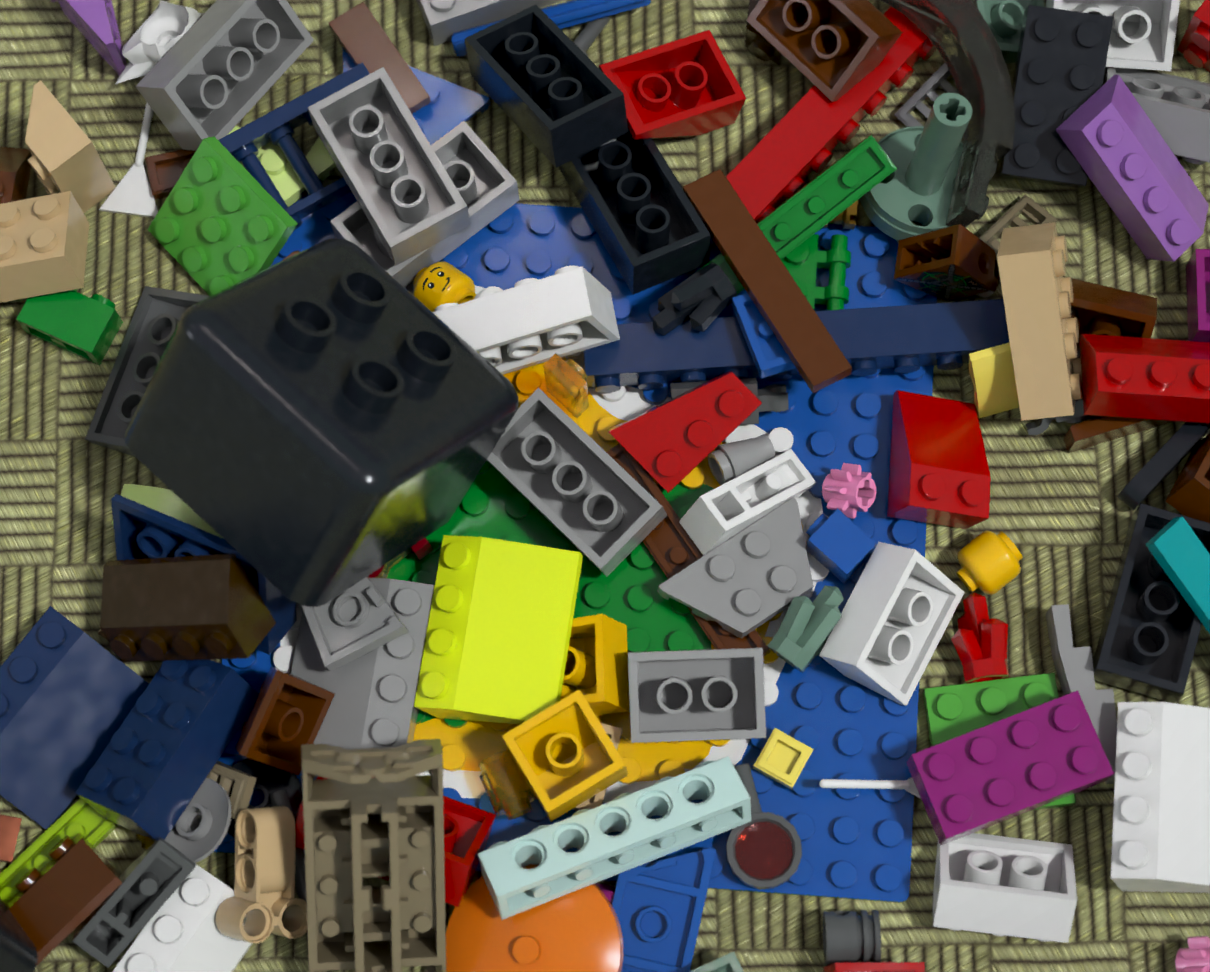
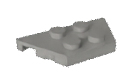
[657,497,813,638]

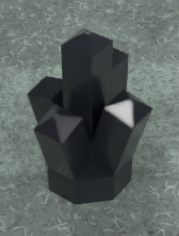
[653,262,737,335]

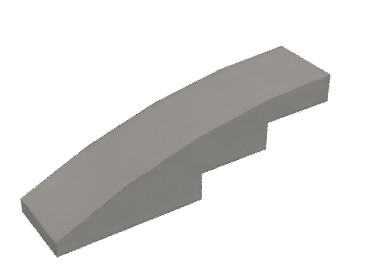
[1045,604,1117,784]

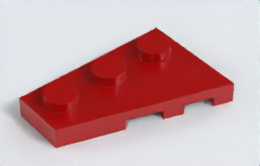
[608,371,762,493]

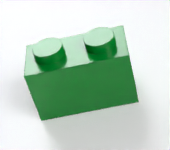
[16,289,123,366]

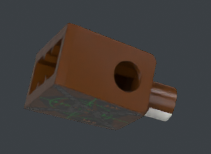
[894,224,998,301]

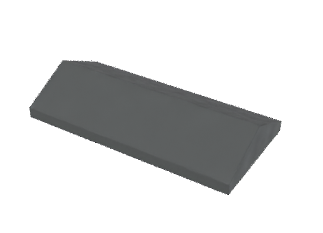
[85,286,210,456]

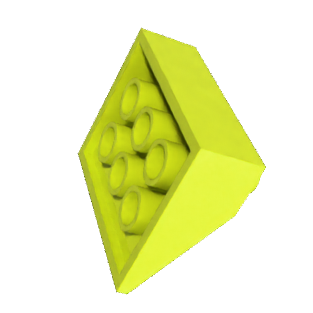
[414,535,583,724]

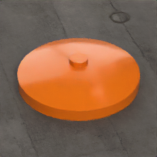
[446,864,624,972]

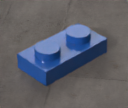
[732,293,796,379]

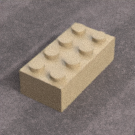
[0,191,89,303]
[997,222,1083,421]

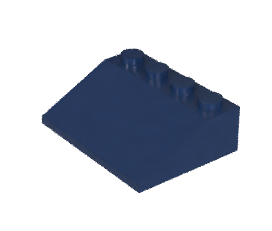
[111,494,297,655]
[0,606,149,830]

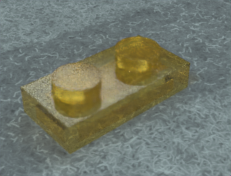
[543,353,589,418]

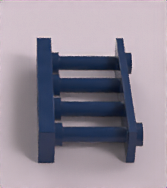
[218,62,370,231]

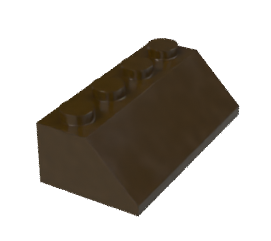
[100,553,276,662]

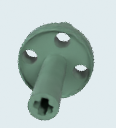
[860,93,983,244]

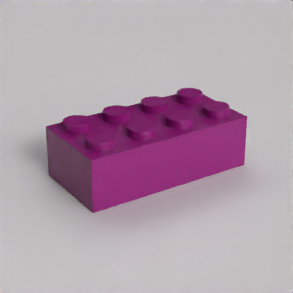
[906,690,1114,845]

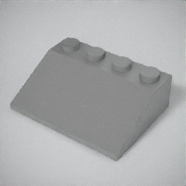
[291,578,434,750]

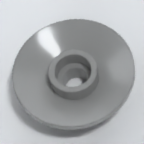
[154,778,232,863]

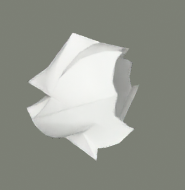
[115,0,204,84]

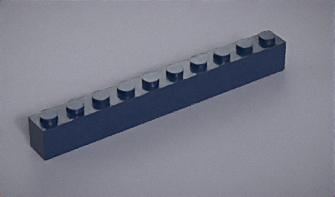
[584,299,1010,393]

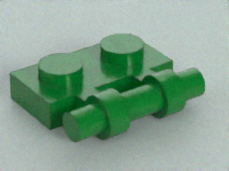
[781,234,851,310]

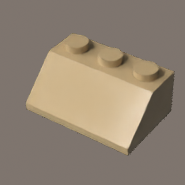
[25,80,116,213]

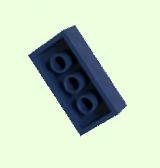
[75,659,259,841]

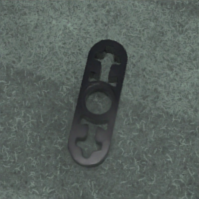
[1117,422,1210,511]

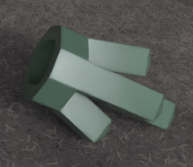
[767,586,844,673]

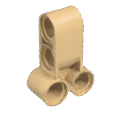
[215,806,307,944]

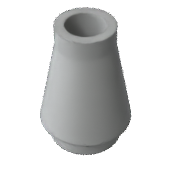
[708,434,775,485]

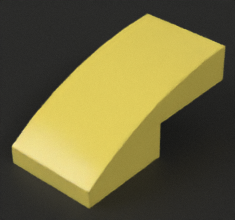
[969,342,1019,418]

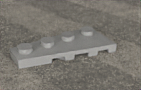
[301,576,409,672]

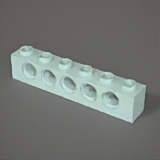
[478,756,752,920]

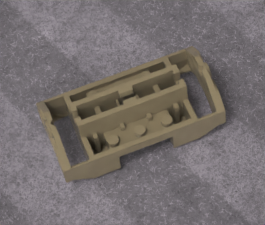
[302,739,446,972]

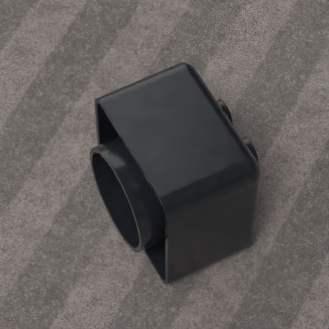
[125,238,519,607]

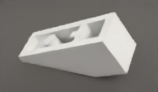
[679,449,816,556]

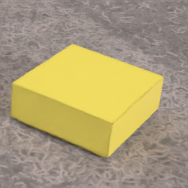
[753,728,814,790]

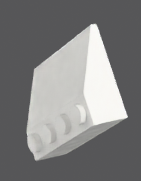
[1111,702,1210,893]

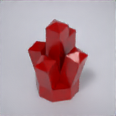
[951,593,1010,683]

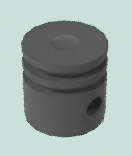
[822,910,881,966]

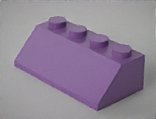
[1056,75,1209,262]

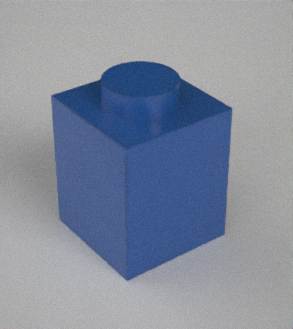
[806,508,877,584]

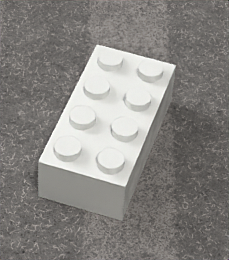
[433,266,620,374]

